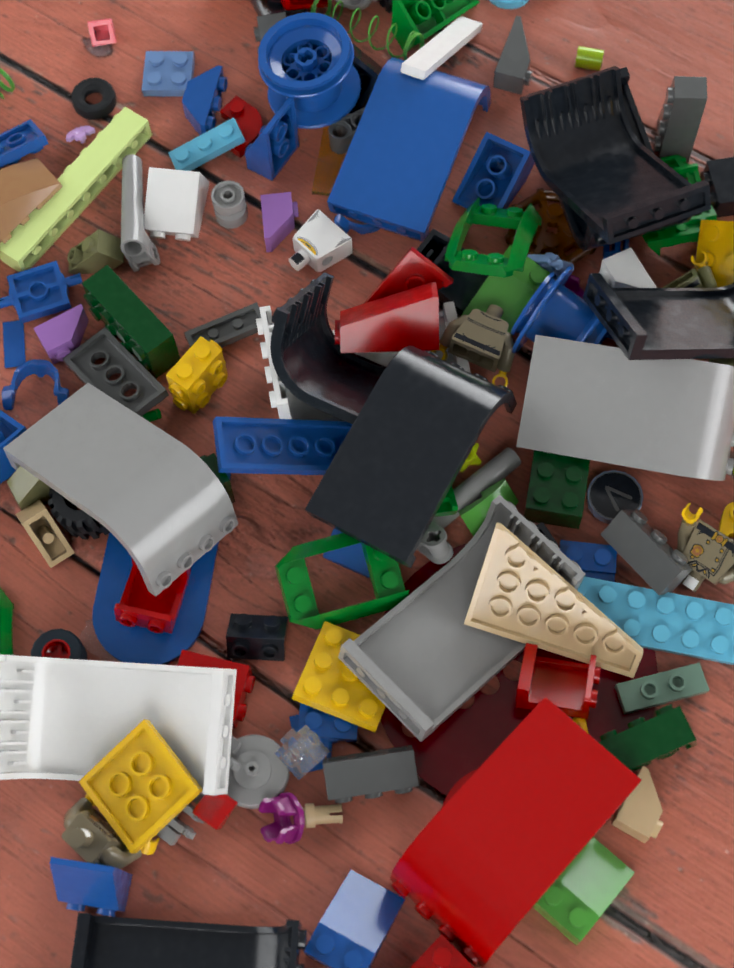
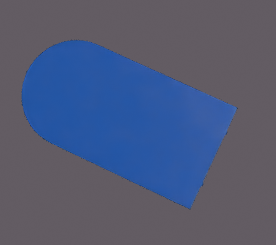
[92,473,231,665]

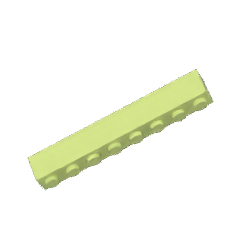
[0,107,152,272]

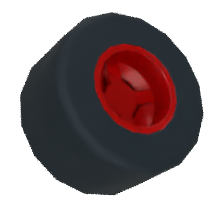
[31,629,87,660]

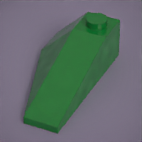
[391,0,480,50]

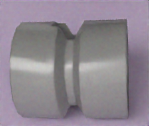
[211,180,248,229]

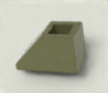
[67,229,124,274]
[7,466,52,511]

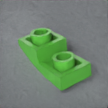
[458,478,519,536]

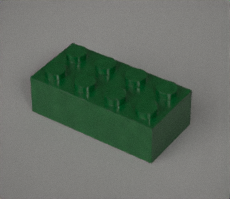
[82,265,180,379]
[524,450,590,529]

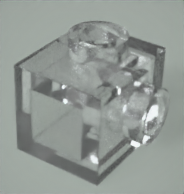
[275,725,330,780]

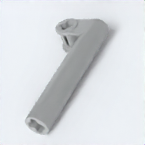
[121,154,160,272]
[416,447,521,564]

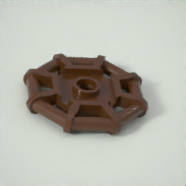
[505,188,597,264]

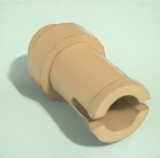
[303,803,343,828]

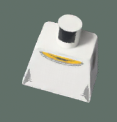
[289,209,353,272]

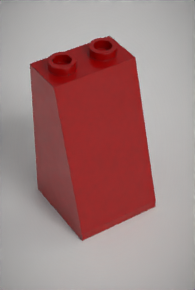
[334,282,439,353]

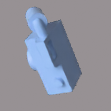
[527,252,574,280]

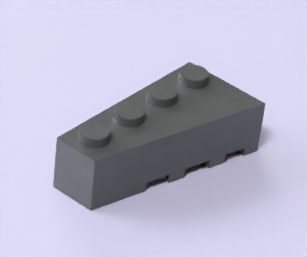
[654,76,707,163]

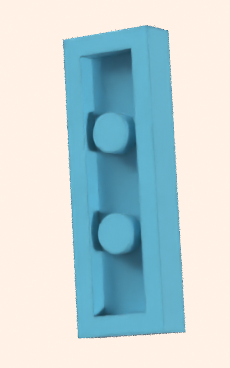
[168,117,246,171]

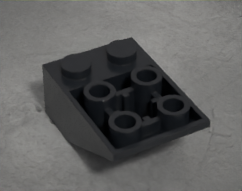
[417,229,488,315]

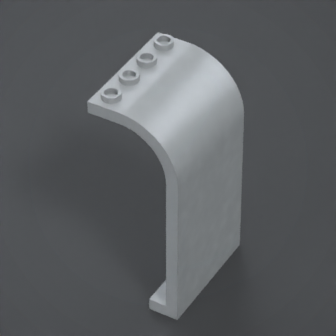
[516,335,734,481]
[3,383,239,596]
[338,495,586,742]

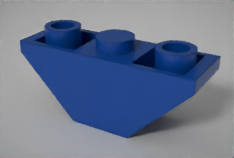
[182,65,228,136]

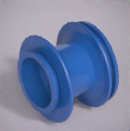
[258,12,361,129]
[510,266,609,353]

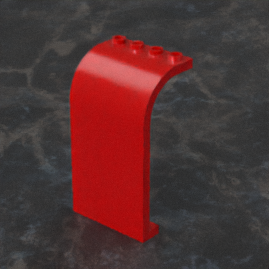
[390,697,642,967]

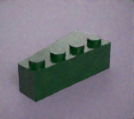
[599,704,697,772]

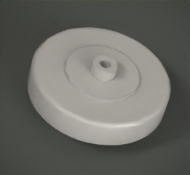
[227,734,290,809]

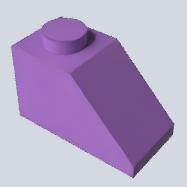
[260,192,299,252]
[34,304,89,365]

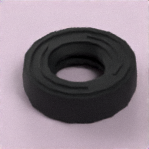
[72,78,116,120]

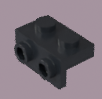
[226,613,288,661]

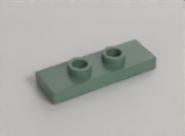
[614,662,709,715]

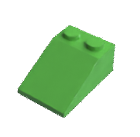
[461,245,550,335]
[533,837,635,946]

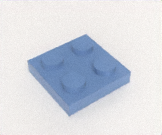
[142,51,195,97]

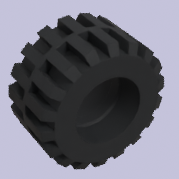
[48,489,110,540]

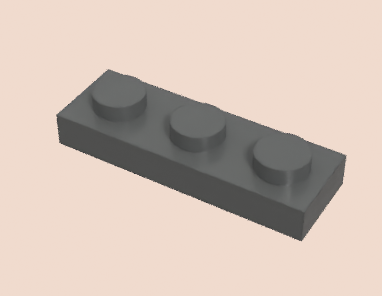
[184,302,261,348]

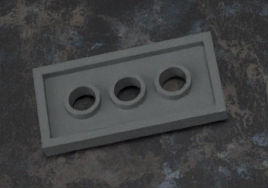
[63,327,169,416]

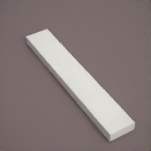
[401,16,483,80]

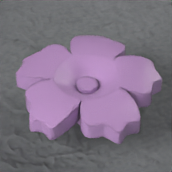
[66,126,95,144]

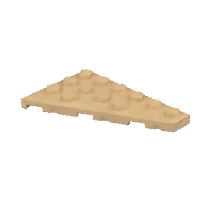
[464,522,643,678]

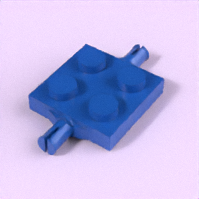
[0,261,83,324]
[297,703,358,761]

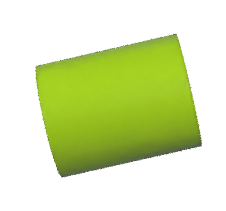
[575,46,604,71]

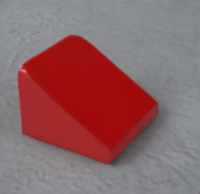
[192,794,238,830]

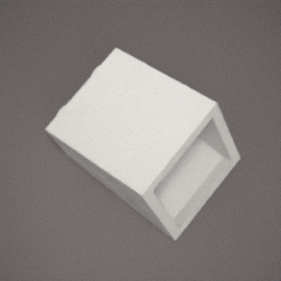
[144,167,209,241]

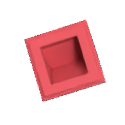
[87,18,116,47]

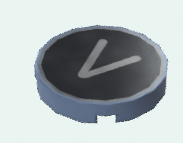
[587,470,643,524]

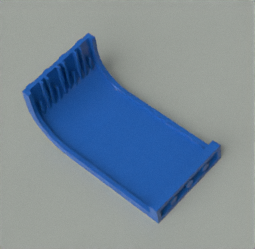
[327,57,491,242]

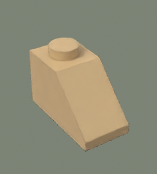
[15,499,75,568]
[612,766,664,843]

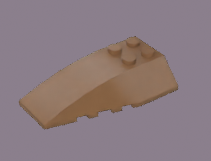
[0,158,62,244]

